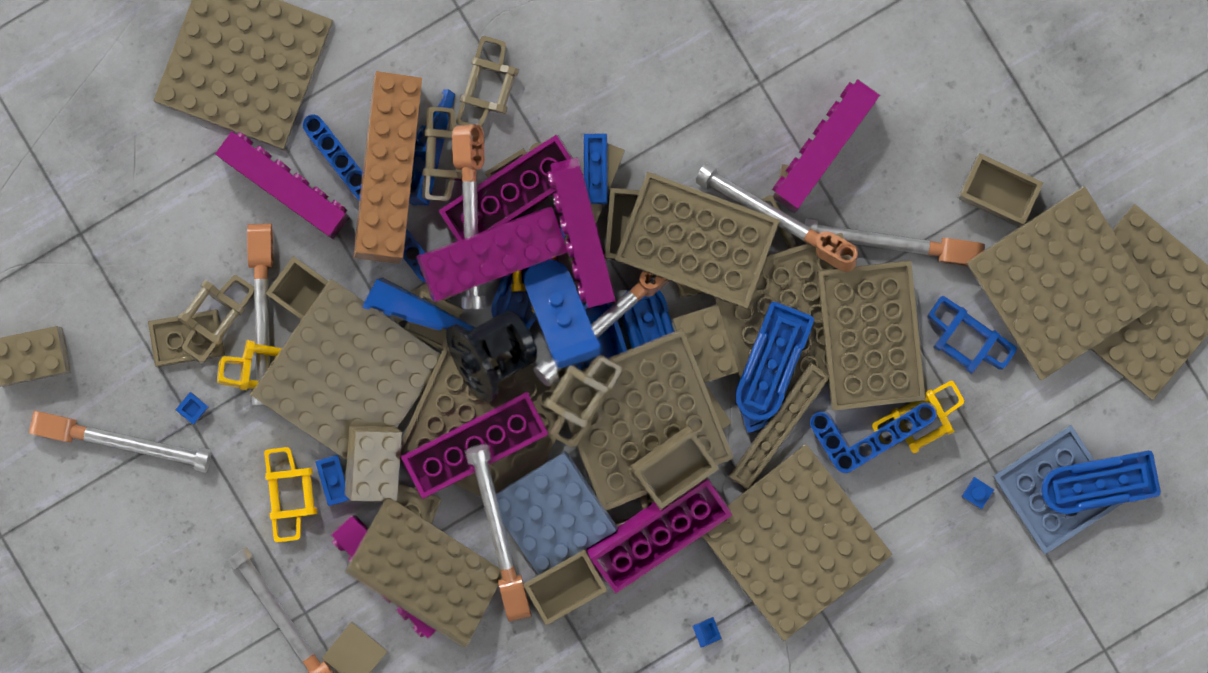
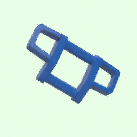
[927,296,1017,374]

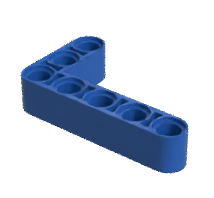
[810,402,937,473]

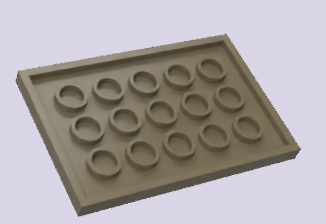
[615,172,780,309]
[817,260,925,411]
[345,497,502,648]

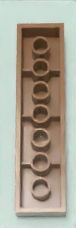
[353,71,422,264]

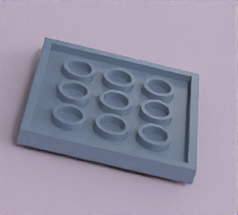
[993,425,1123,554]
[496,451,617,575]

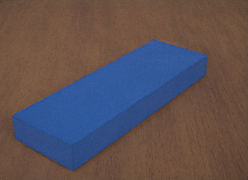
[584,133,607,204]

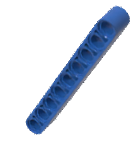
[303,114,426,283]

